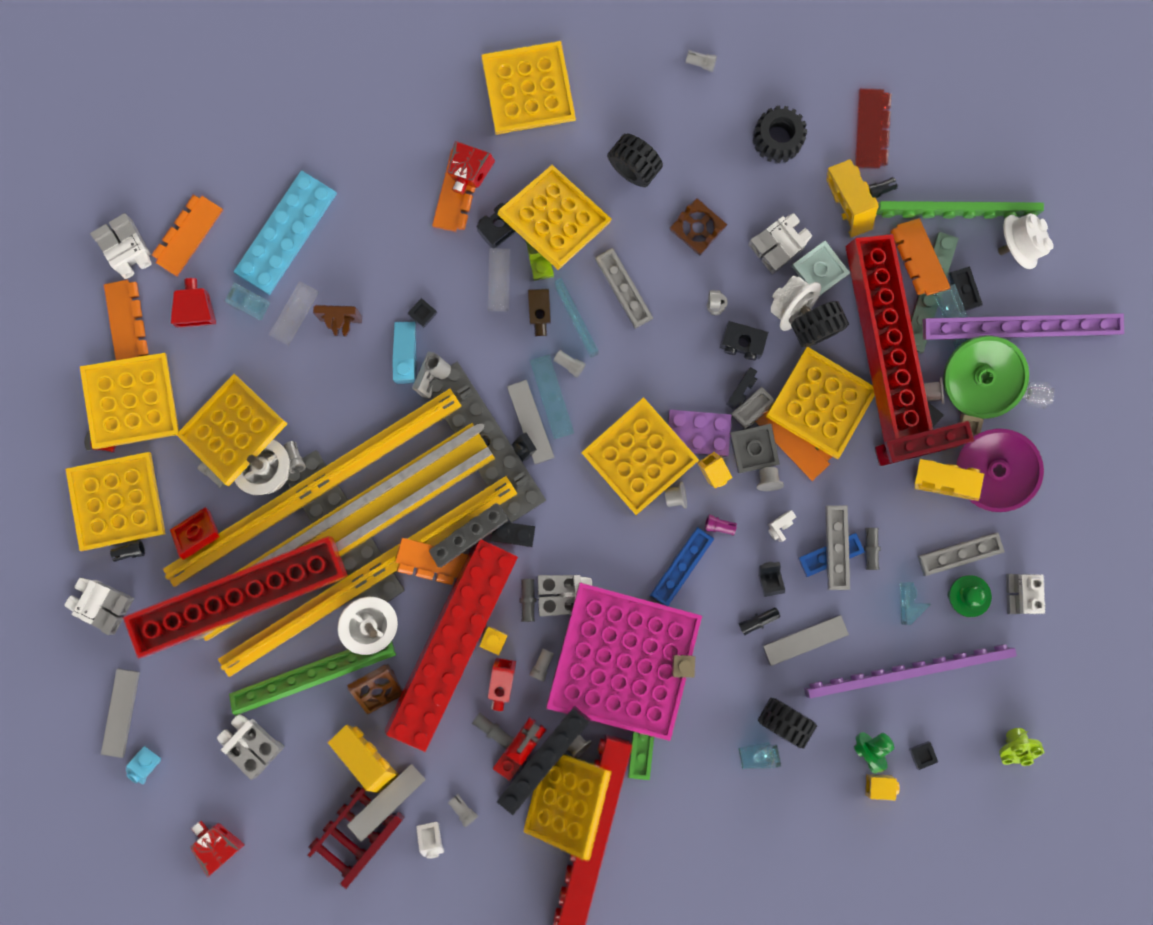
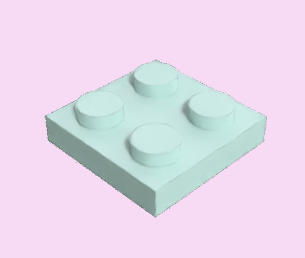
[792,241,850,296]

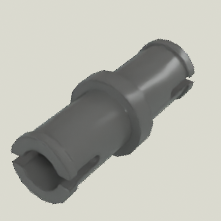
[864,528,881,570]
[519,579,536,622]
[472,713,514,749]

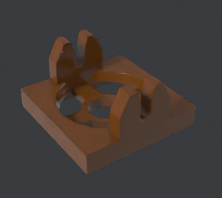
[670,198,728,256]
[313,305,362,337]
[347,664,403,715]

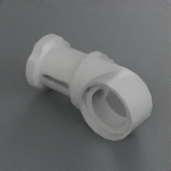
[707,290,728,315]

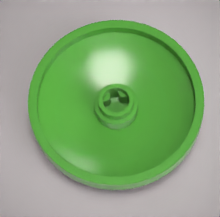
[943,335,1029,419]

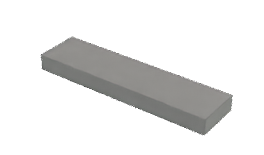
[595,248,653,329]
[507,380,554,465]
[825,505,850,590]
[918,532,1005,576]
[763,615,849,666]
[101,669,140,758]
[347,764,426,842]

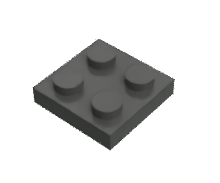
[729,424,780,473]

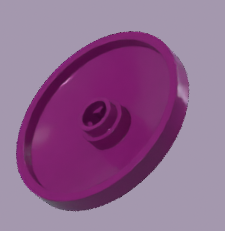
[956,429,1044,512]

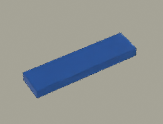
[650,527,714,606]

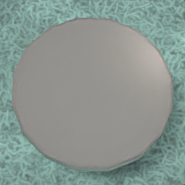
[924,377,944,404]
[756,467,784,491]
[665,482,687,509]
[567,735,592,759]

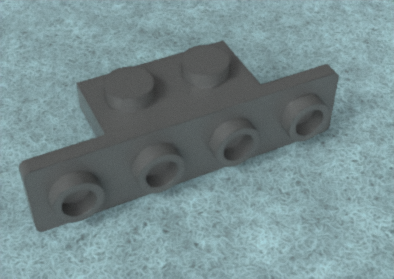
[429,503,508,568]

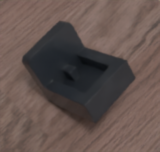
[758,562,786,597]

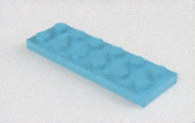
[234,170,337,295]

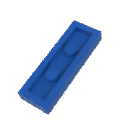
[798,533,865,577]

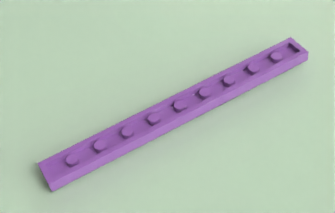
[923,314,1124,340]
[804,644,1017,698]

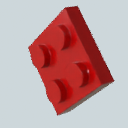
[170,507,220,560]

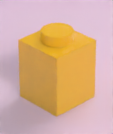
[697,452,733,489]
[479,626,508,655]
[865,774,900,800]

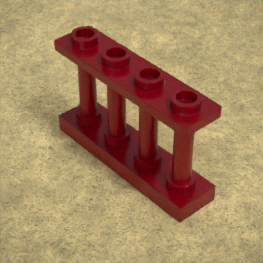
[874,421,974,466]
[307,786,405,889]

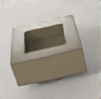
[959,414,984,437]
[672,655,695,678]

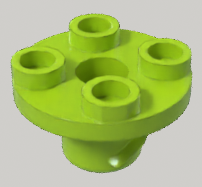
[999,728,1045,766]

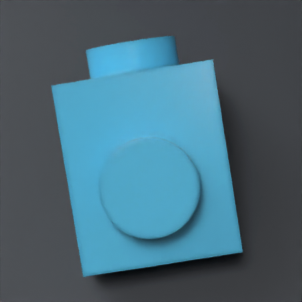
[126,746,161,785]

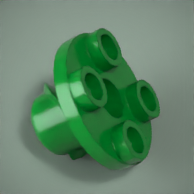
[948,575,992,617]
[854,732,894,774]

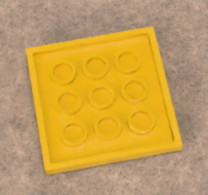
[481,41,576,135]
[497,165,612,270]
[766,347,875,459]
[80,353,179,449]
[176,374,287,486]
[581,397,699,515]
[65,452,166,551]
[523,754,611,860]

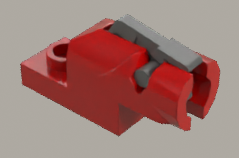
[493,717,547,781]

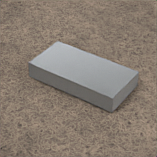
[731,387,775,429]

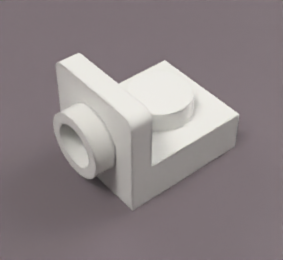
[768,510,796,542]
[416,822,444,858]

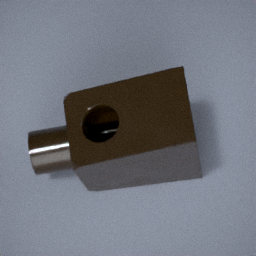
[528,289,551,337]

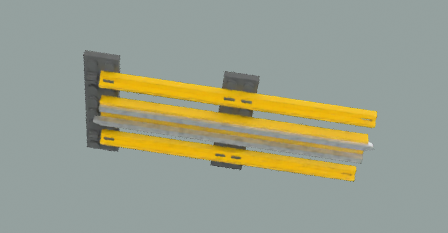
[163,361,547,677]

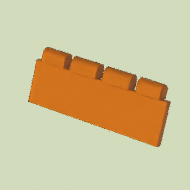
[432,149,475,232]
[151,195,223,277]
[890,218,951,296]
[104,280,149,360]
[755,409,832,481]
[395,538,468,585]

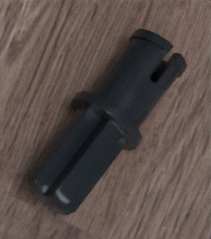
[738,607,780,636]

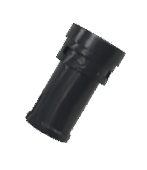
[868,177,898,199]
[110,540,145,562]

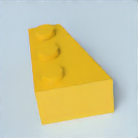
[826,159,878,238]
[915,459,984,501]
[328,724,399,793]

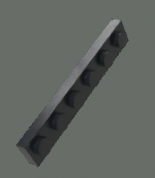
[497,706,591,815]

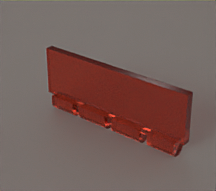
[855,88,892,169]

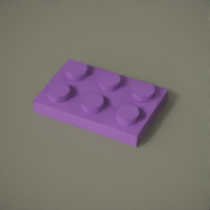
[668,410,731,457]

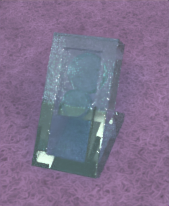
[224,282,271,321]
[900,582,931,625]
[738,742,781,769]

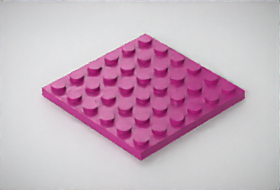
[546,582,702,741]

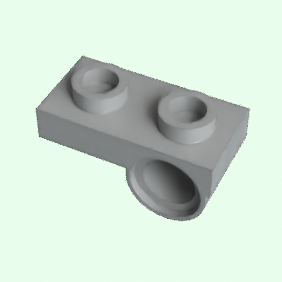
[412,352,451,399]

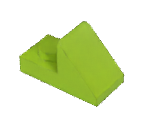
[526,241,554,281]

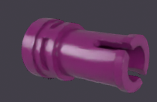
[705,514,737,536]

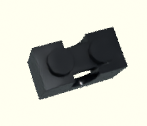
[476,201,516,250]
[720,321,769,361]

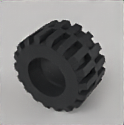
[753,106,807,163]
[607,133,663,187]
[791,301,849,347]
[757,698,817,749]

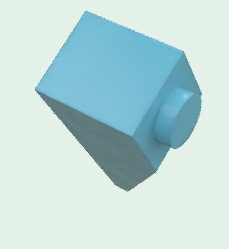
[393,322,417,384]

